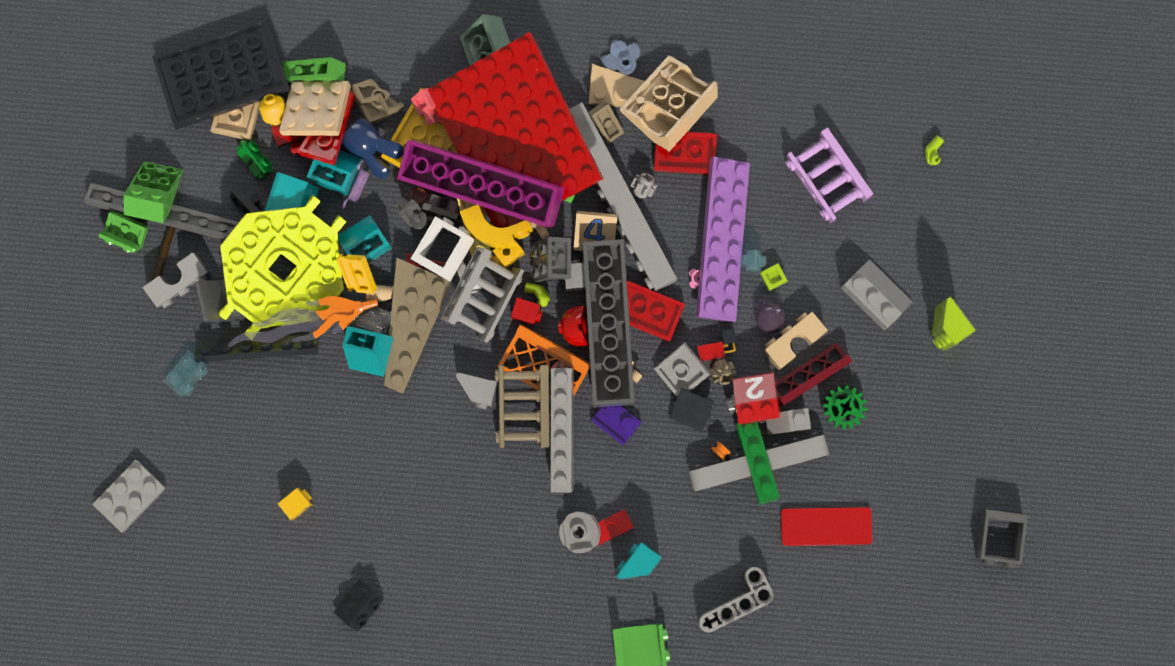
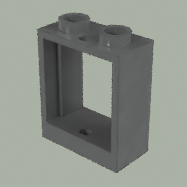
[976,509,1028,568]

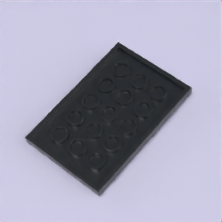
[152,17,291,130]

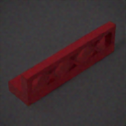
[776,343,853,406]

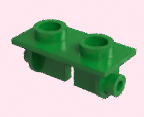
[236,140,275,180]

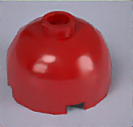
[558,306,589,346]

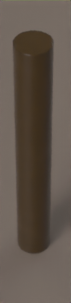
[151,226,176,281]

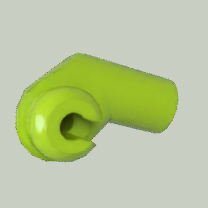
[925,136,944,165]
[524,282,550,307]

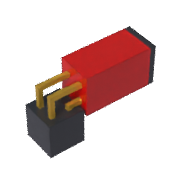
[695,329,737,362]

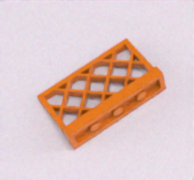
[497,324,591,398]

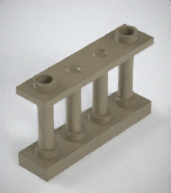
[495,364,550,448]

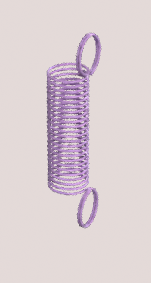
[343,160,369,209]

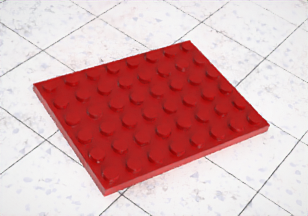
[427,32,604,228]

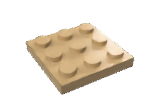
[279,81,351,136]

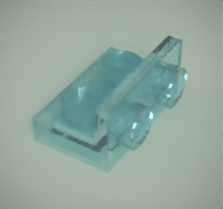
[163,350,209,397]

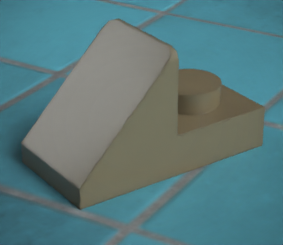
[589,101,624,144]

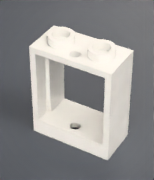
[411,217,475,281]

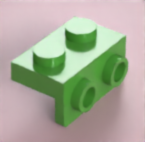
[98,210,149,253]

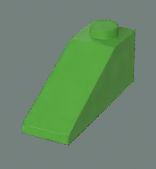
[283,57,346,83]

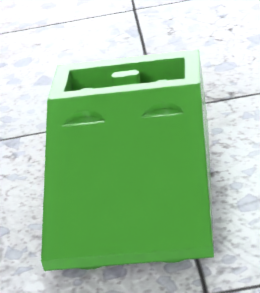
[124,162,183,223]

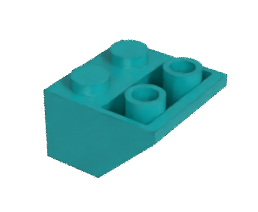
[307,150,362,196]
[338,215,392,264]
[342,326,394,377]
[616,542,662,579]

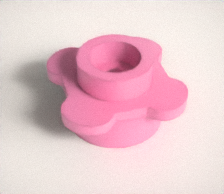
[689,269,700,289]

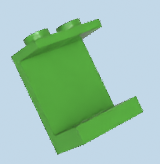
[613,623,670,666]

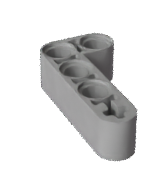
[698,567,773,632]

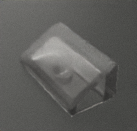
[351,300,391,334]

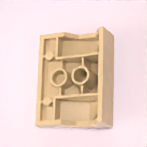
[620,56,718,151]

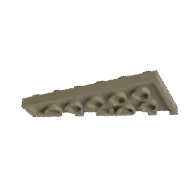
[384,258,453,394]

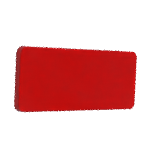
[781,507,872,546]

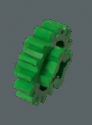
[822,385,868,430]

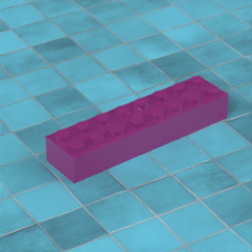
[397,140,565,227]

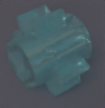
[741,250,766,272]

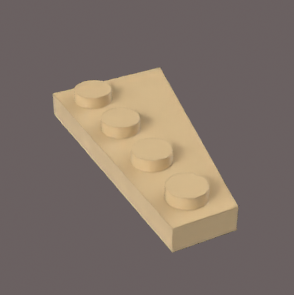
[589,64,645,107]

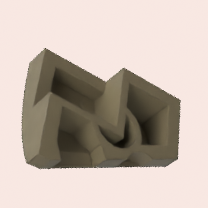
[350,79,404,124]

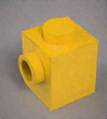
[492,241,525,268]

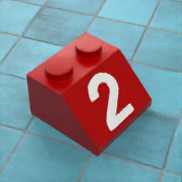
[733,372,781,424]

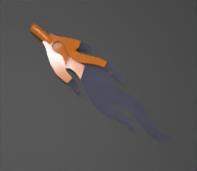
[228,296,378,347]

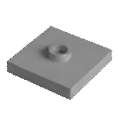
[654,343,711,397]

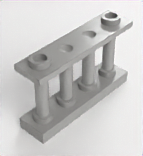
[440,247,524,343]

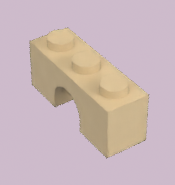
[763,312,828,371]

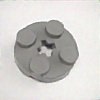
[559,512,600,553]

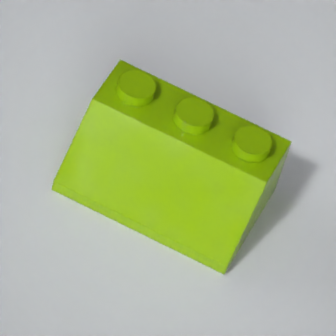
[931,297,975,351]

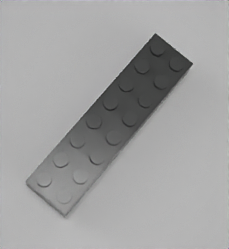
[583,239,635,407]

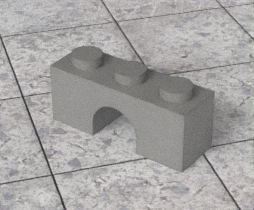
[142,252,210,308]

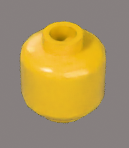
[258,94,286,125]

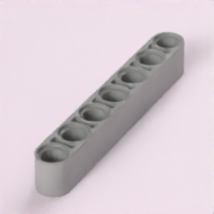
[689,435,830,492]

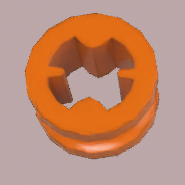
[711,441,731,461]

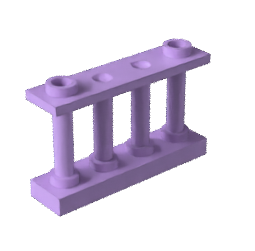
[785,128,873,224]

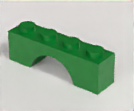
[735,421,779,505]

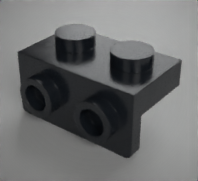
[333,580,384,631]

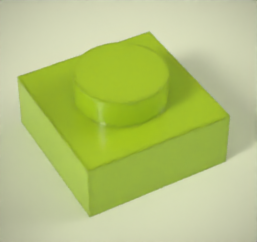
[760,264,787,291]

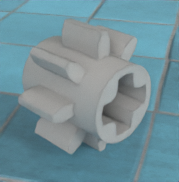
[630,173,657,198]

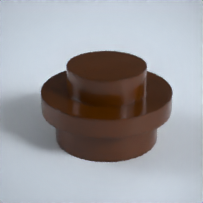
[409,187,429,207]

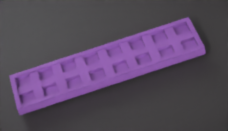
[696,157,750,322]

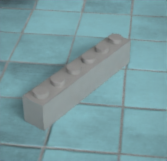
[551,368,574,492]

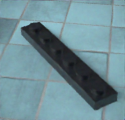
[194,334,319,362]

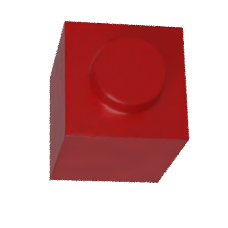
[511,298,543,326]

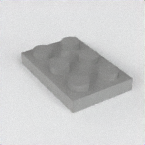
[92,460,166,533]

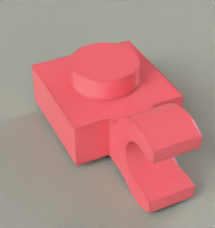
[411,88,441,126]

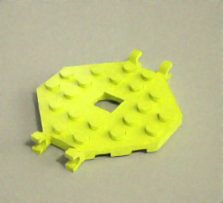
[219,195,346,340]

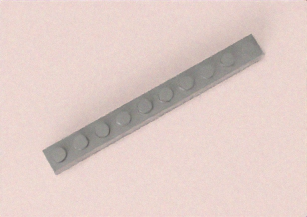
[570,103,677,292]

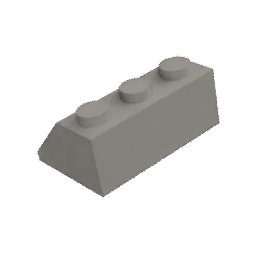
[841,259,912,330]

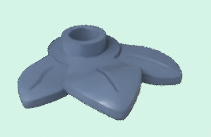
[601,40,640,75]

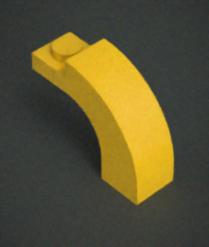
[460,205,533,249]

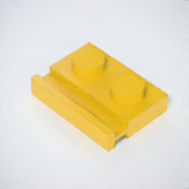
[336,254,377,294]

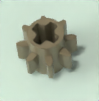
[710,359,736,385]

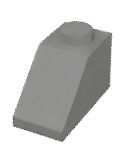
[456,373,498,409]
[766,408,811,435]

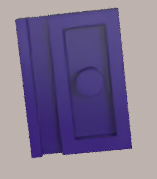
[591,406,641,446]

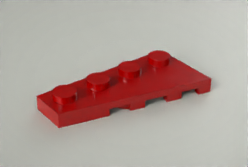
[298,92,355,165]

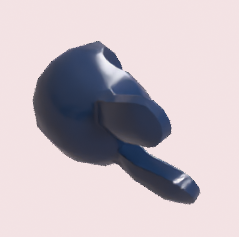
[342,118,404,179]

